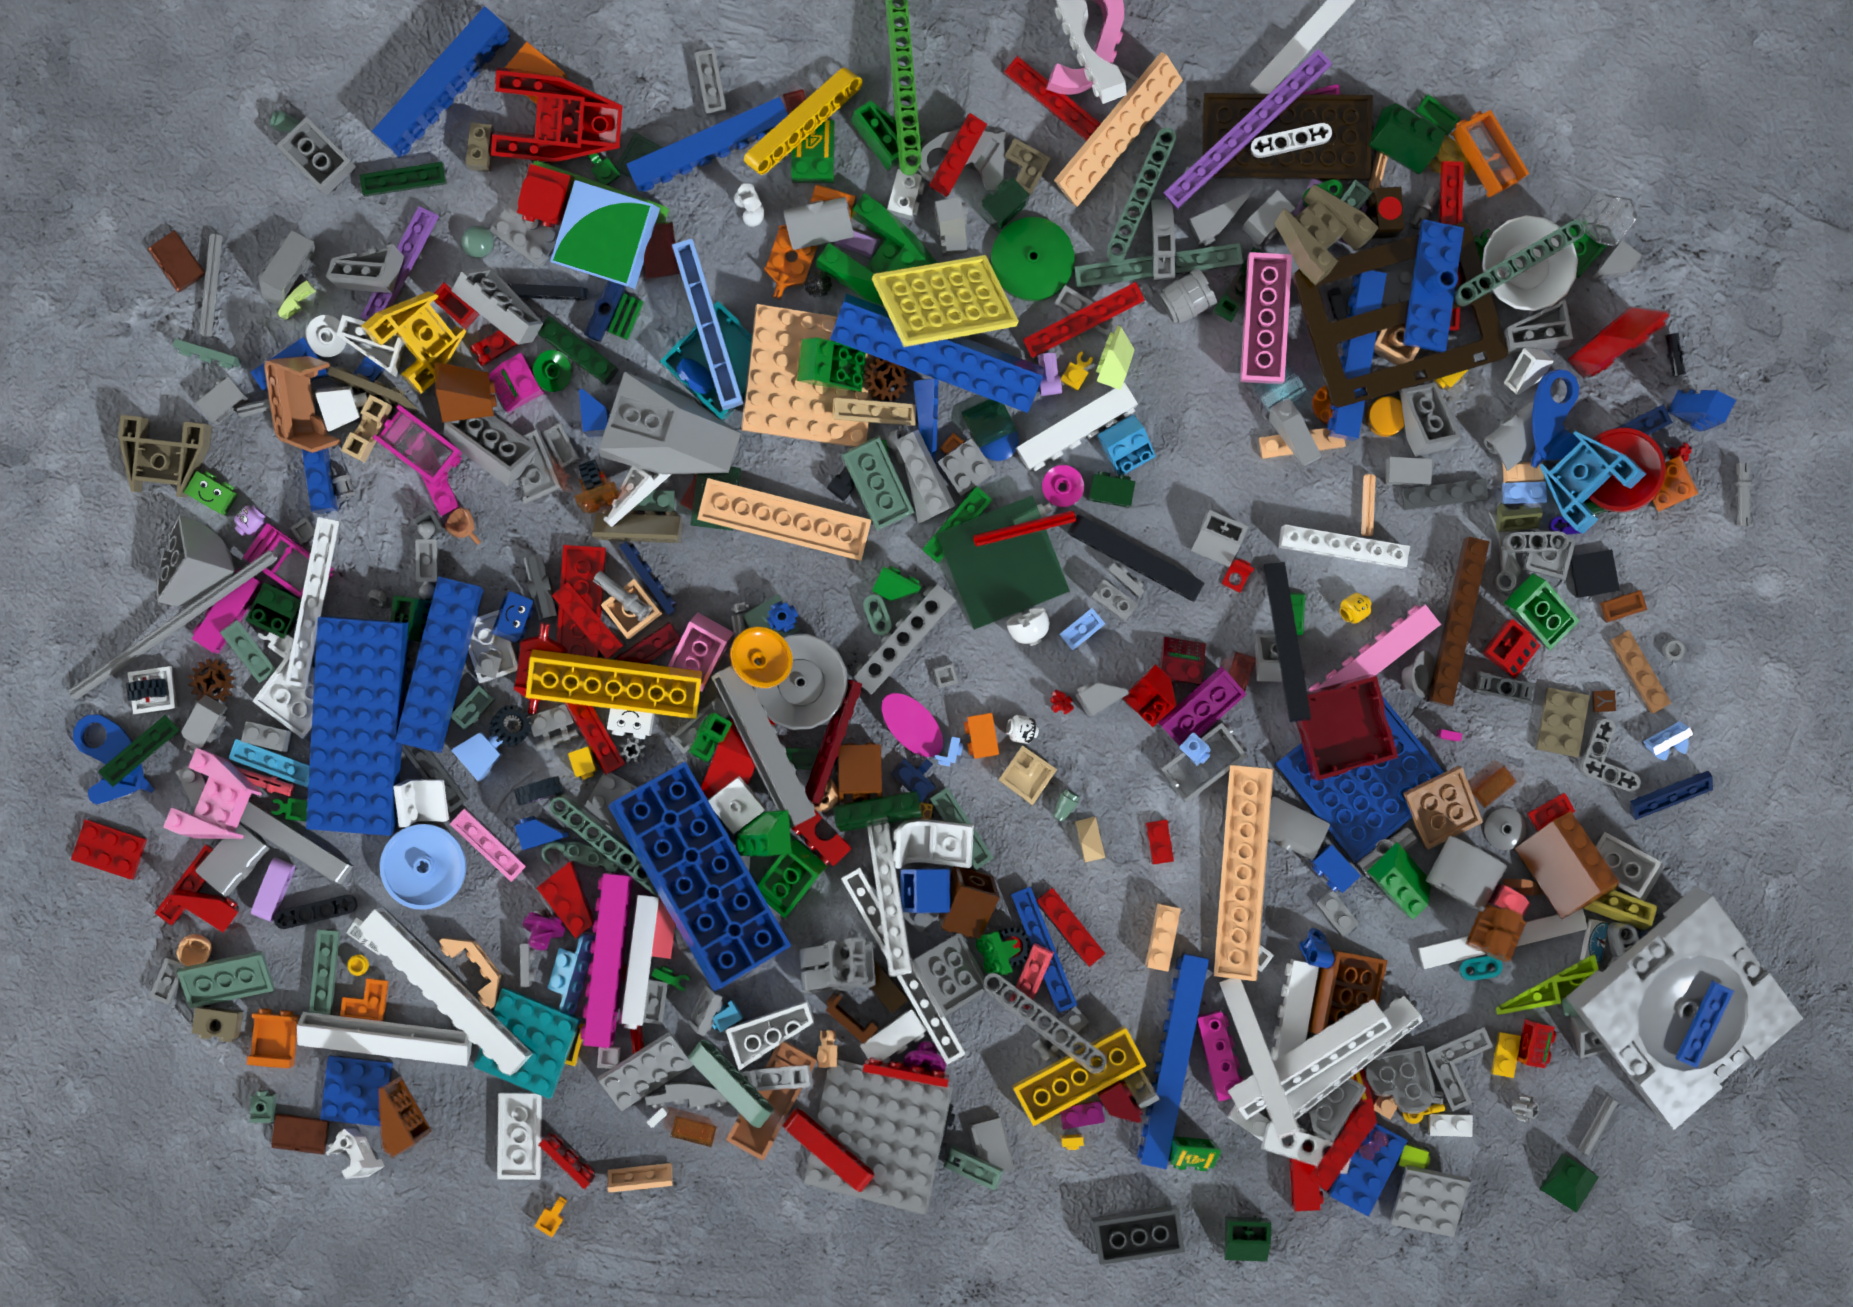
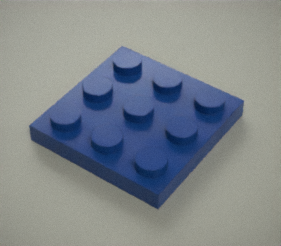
[320,1055,393,1127]

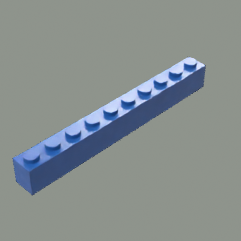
[1137,953,1209,1169]

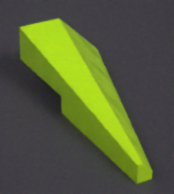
[1496,954,1599,1015]

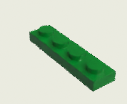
[921,486,992,563]

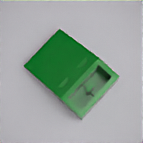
[797,338,866,392]

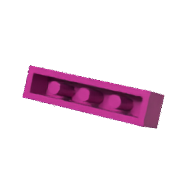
[192,568,264,654]

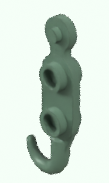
[541,840,619,872]

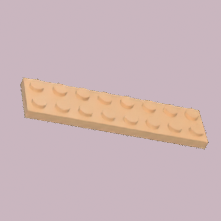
[1054,52,1183,207]
[697,478,871,561]

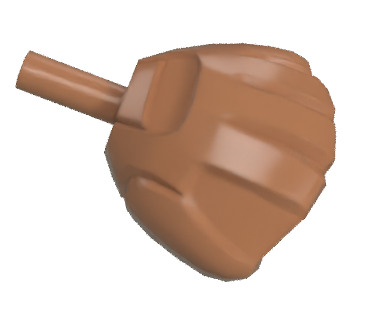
[444,508,481,545]

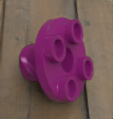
[522,912,565,951]
[903,1042,946,1072]

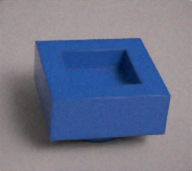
[354,356,385,383]

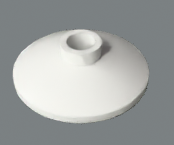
[306,315,346,357]

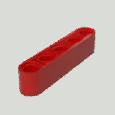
[782,1108,875,1192]

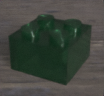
[980,177,1030,233]

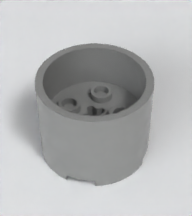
[1425,836,1507,912]

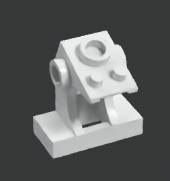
[326,1128,385,1179]

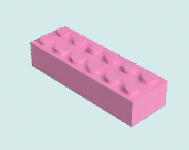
[1240,252,1292,384]

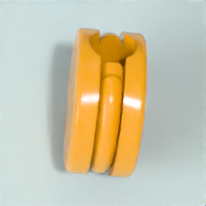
[1366,396,1405,437]

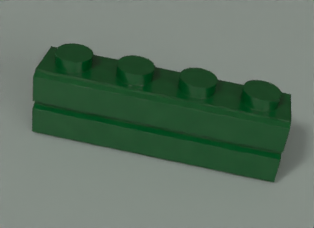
[538,316,619,386]
[833,791,923,832]

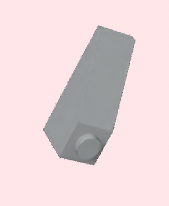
[1188,193,1249,246]
[1269,398,1322,467]

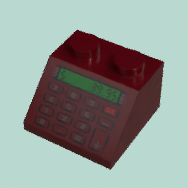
[1159,637,1206,685]

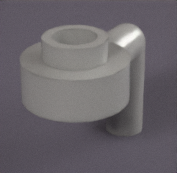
[887,430,905,465]

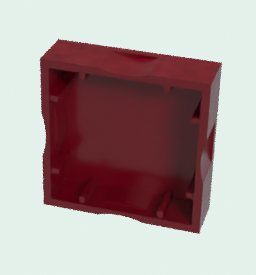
[1296,674,1398,781]

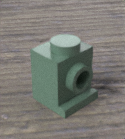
[249,1090,276,1123]

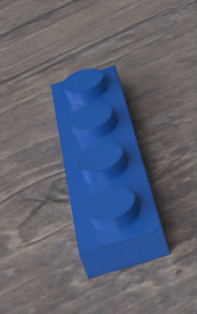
[1675,981,1734,1068]

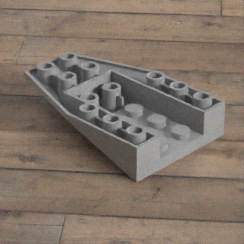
[599,372,741,474]

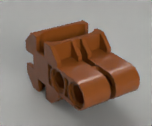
[1465,904,1527,962]

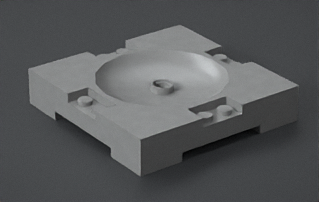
[1566,886,1803,1129]

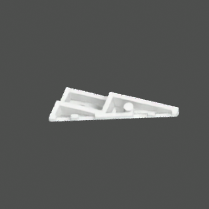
[603,466,671,527]

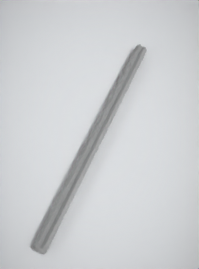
[68,550,277,700]

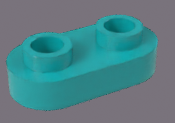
[1459,956,1503,981]

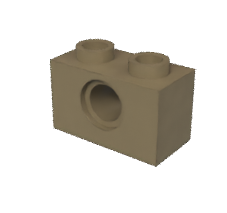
[466,122,495,172]
[192,1006,244,1042]

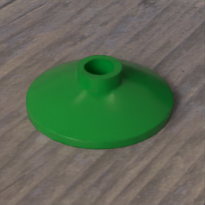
[533,350,572,392]

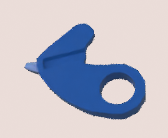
[73,715,155,805]

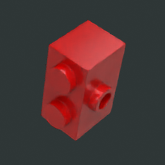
[434,282,480,330]

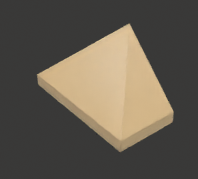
[1075,816,1105,862]

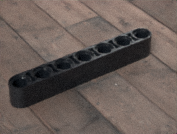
[1067,514,1205,602]

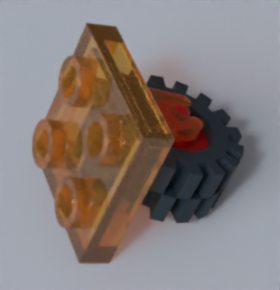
[574,459,621,514]

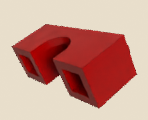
[791,810,852,866]

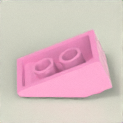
[668,612,734,692]

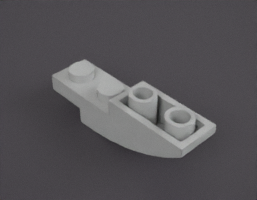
[1150,199,1176,280]
[645,1081,729,1110]

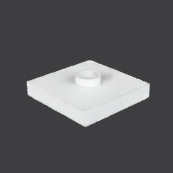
[708,776,766,834]

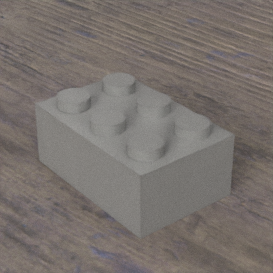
[276,116,356,196]

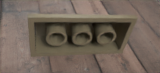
[592,510,683,543]

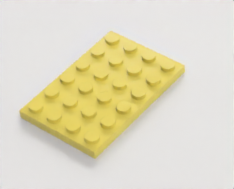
[872,255,1019,347]

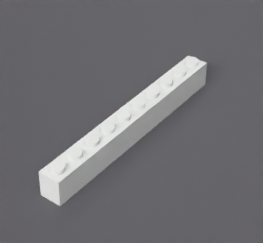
[841,867,966,1065]
[359,907,533,1075]

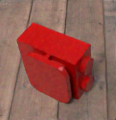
[517,164,574,228]

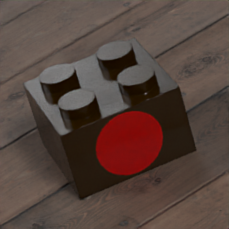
[1365,187,1404,239]

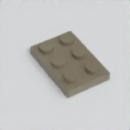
[1535,687,1590,757]

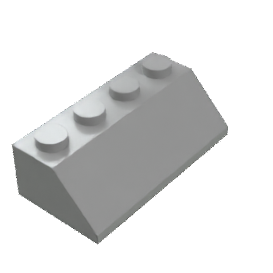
[443,416,538,486]

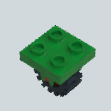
[976,927,1031,975]

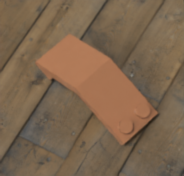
[726,1041,817,1161]

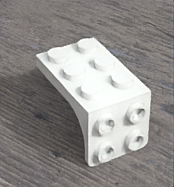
[893,817,974,869]

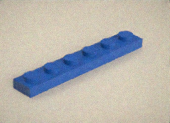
[1011,886,1077,1013]

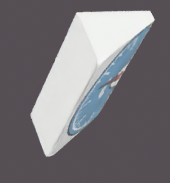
[1580,918,1609,964]

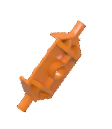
[764,225,818,300]

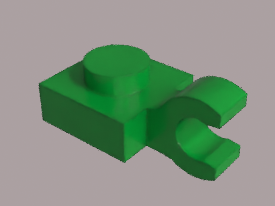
[588,153,621,186]
[651,965,691,991]

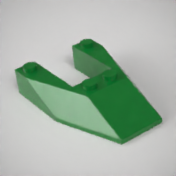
[816,193,937,307]

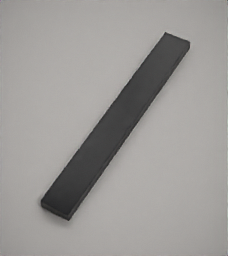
[1263,562,1311,722]

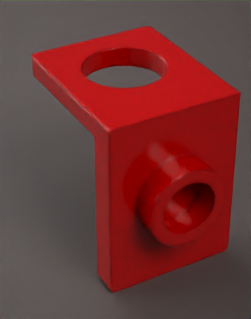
[1221,558,1255,593]

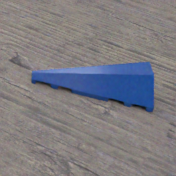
[913,378,939,465]

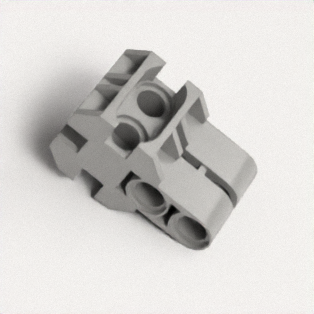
[1603,922,1639,970]
[800,938,875,994]

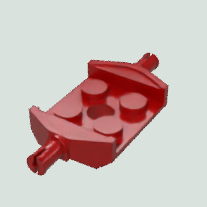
[514,622,564,714]

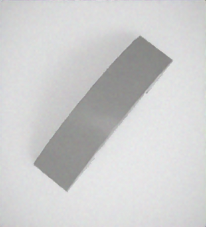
[739,1065,812,1091]

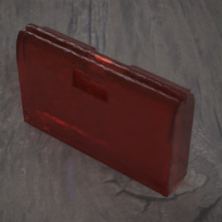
[644,221,680,278]

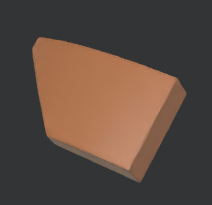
[1503,879,1543,896]

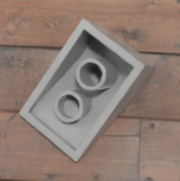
[1400,382,1461,456]

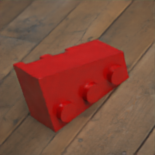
[537,861,595,938]

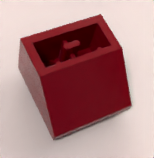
[1097,1081,1143,1123]

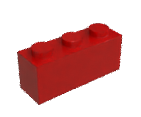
[1288,1142,1324,1211]

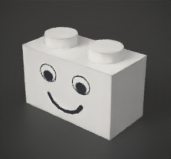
[607,708,655,739]

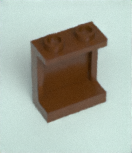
[825,991,879,1044]

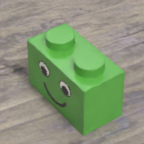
[183,471,239,516]

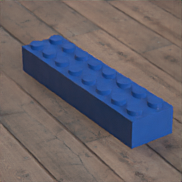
[372,6,510,158]
[395,577,484,753]

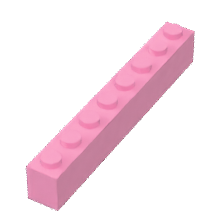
[1308,604,1441,691]

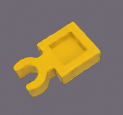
[1061,351,1093,392]

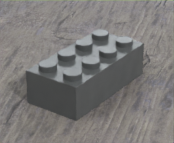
[1092,1205,1185,1265]

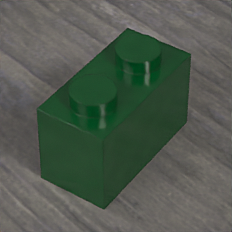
[1088,471,1135,508]

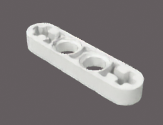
[1250,123,1332,158]

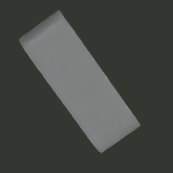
[1503,531,1569,553]

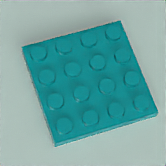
[473,987,581,1099]

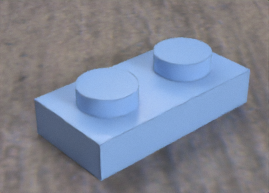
[1502,482,1547,505]
[1059,608,1105,651]

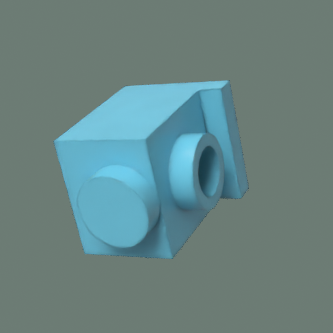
[712,999,744,1032]

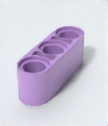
[251,857,295,922]

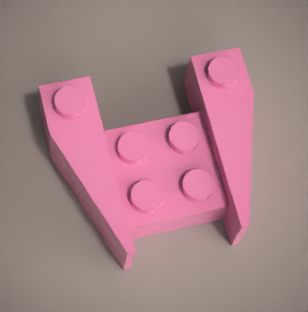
[163,748,262,839]

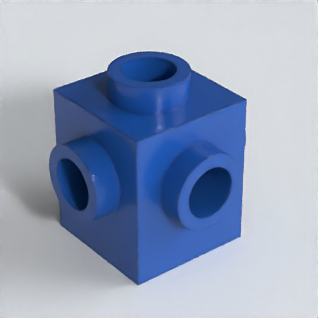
[767,601,798,633]

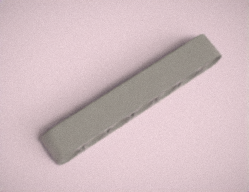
[240,799,353,884]
[984,973,1106,1074]

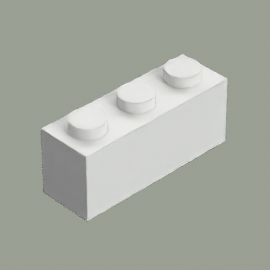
[860,1007,927,1063]

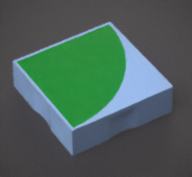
[550,180,660,289]

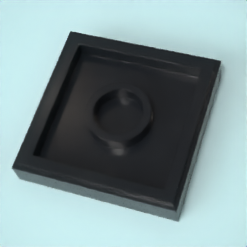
[1570,549,1620,598]

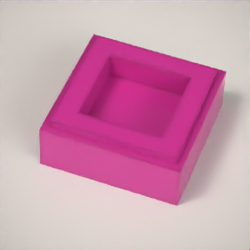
[1436,729,1463,742]

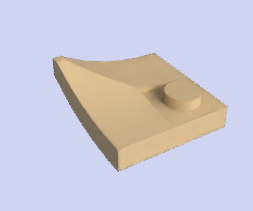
[998,746,1057,806]

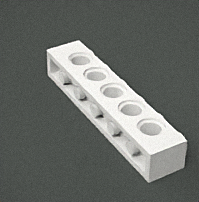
[1278,525,1410,569]

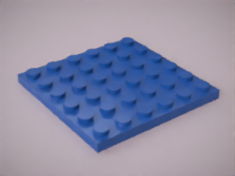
[1275,696,1444,863]

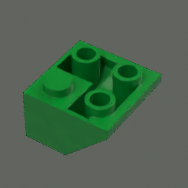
[872,566,921,602]

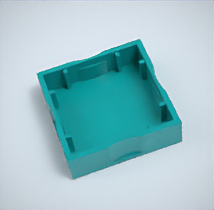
[660,301,752,421]

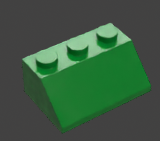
[736,810,791,856]
[1367,842,1431,920]

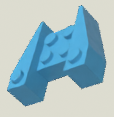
[1540,431,1646,534]

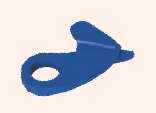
[1531,369,1581,468]

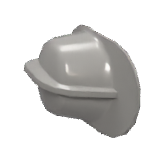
[1400,650,1434,698]

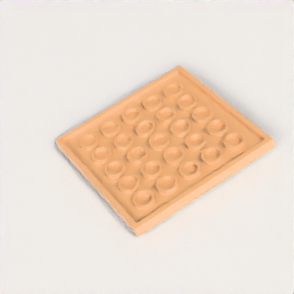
[741,304,876,447]

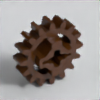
[863,357,909,401]
[188,659,236,702]

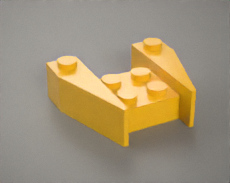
[361,291,466,394]

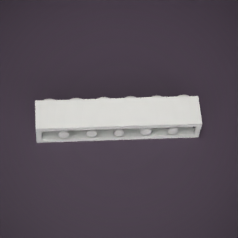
[1016,383,1138,472]
[1270,959,1319,1061]

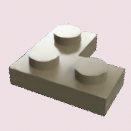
[1004,138,1051,196]

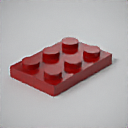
[71,819,147,880]
[538,1132,596,1190]

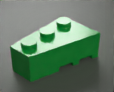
[851,101,924,171]

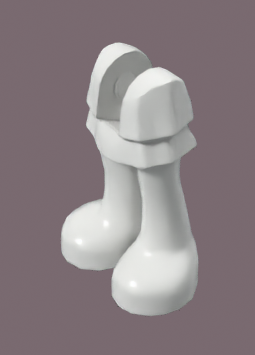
[734,183,765,227]

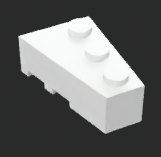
[336,315,406,377]

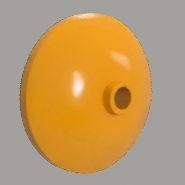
[730,627,793,688]

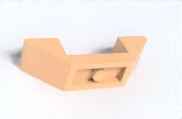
[439,937,502,1009]

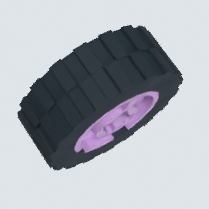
[514,776,564,806]

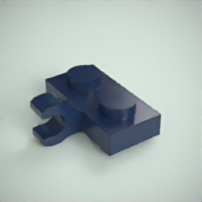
[891,758,936,802]

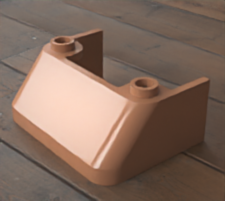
[264,356,341,453]

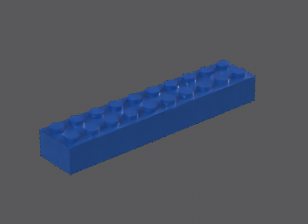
[830,294,1044,413]

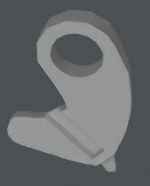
[918,130,1009,191]

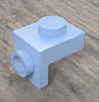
[1180,733,1211,766]
[934,737,963,767]

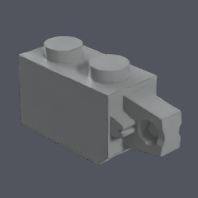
[181,695,227,755]

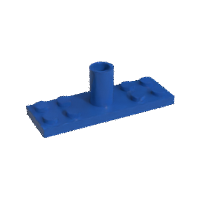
[1403,220,1464,353]

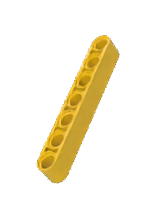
[744,67,862,175]

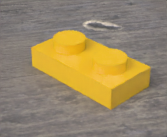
[1491,1031,1521,1078]

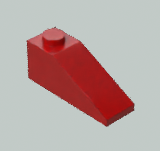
[169,890,239,932]

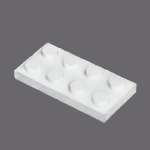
[497,1092,542,1180]

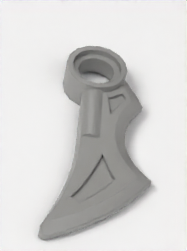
[1488,510,1522,592]

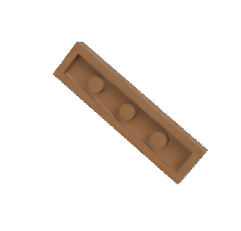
[1609,630,1671,714]

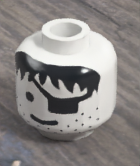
[1006,715,1039,744]

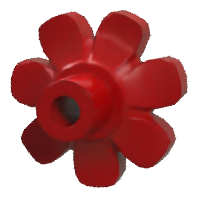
[1668,442,1692,462]
[1050,690,1074,714]

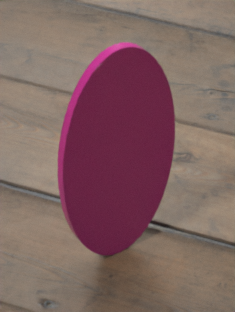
[881,693,943,757]

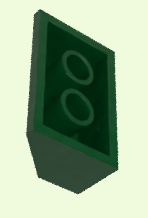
[1368,103,1446,174]

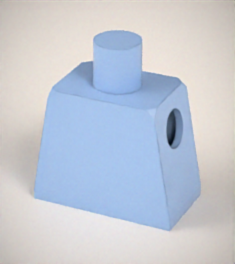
[451,732,503,781]

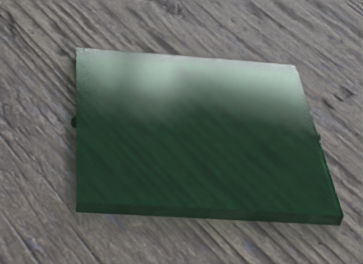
[936,495,1070,630]

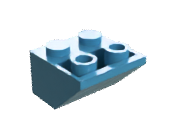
[1097,414,1156,476]

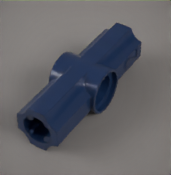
[584,281,626,342]

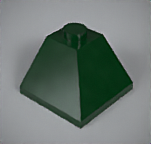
[1540,1154,1599,1213]

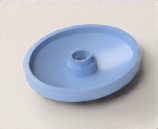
[380,824,466,910]

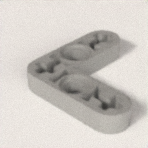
[1579,719,1641,792]

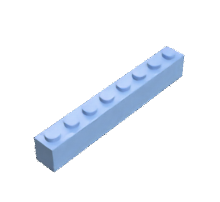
[672,239,744,410]

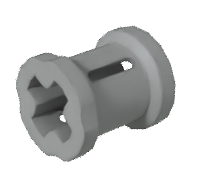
[332,475,356,500]

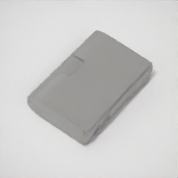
[967,1116,1014,1172]

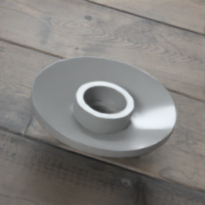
[1484,808,1526,850]

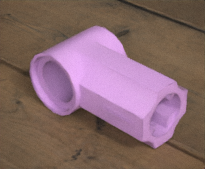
[1037,353,1062,396]

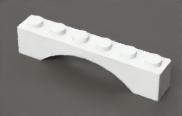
[1055,0,1127,104]

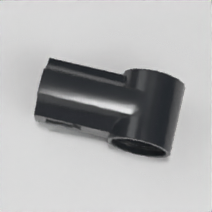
[826,466,854,501]

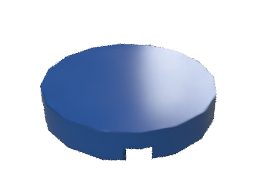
[676,358,715,394]

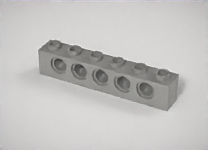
[853,584,956,695]

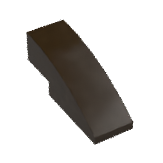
[870,958,908,1014]

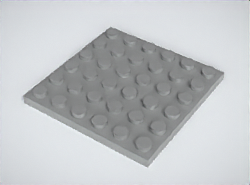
[804,1058,953,1215]

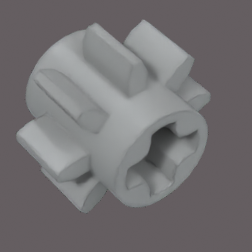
[620,738,646,763]
[1512,1095,1539,1122]

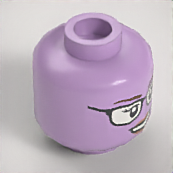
[234,505,266,536]

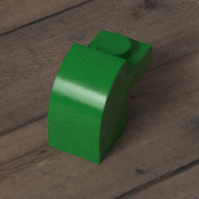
[688,713,732,762]

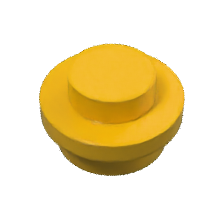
[347,954,369,976]

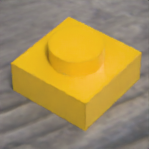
[1061,1134,1084,1150]

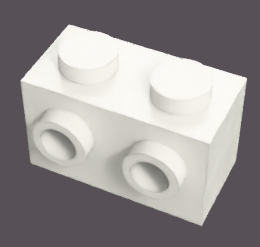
[887,169,925,220]

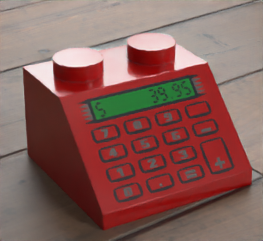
[1517,1019,1556,1068]

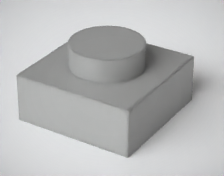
[474,652,503,679]

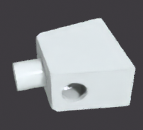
[315,386,368,431]

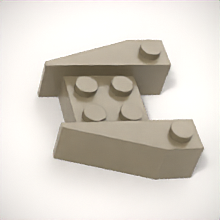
[1274,185,1379,285]
[118,415,212,498]

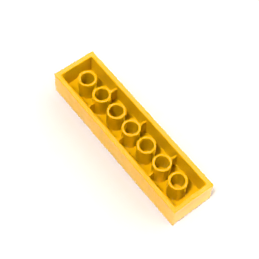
[526,650,702,719]

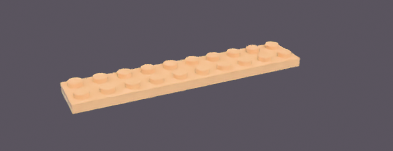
[1214,765,1274,981]

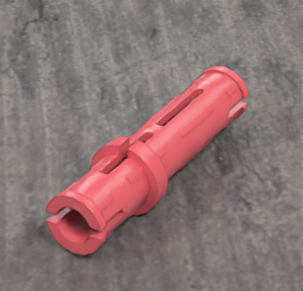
[234,765,295,797]

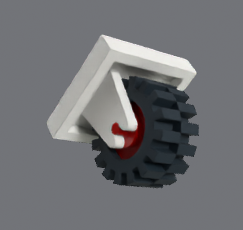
[126,666,178,714]

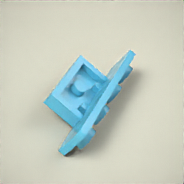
[547,933,596,1016]

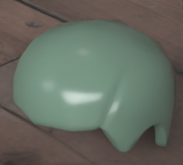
[461,226,494,258]

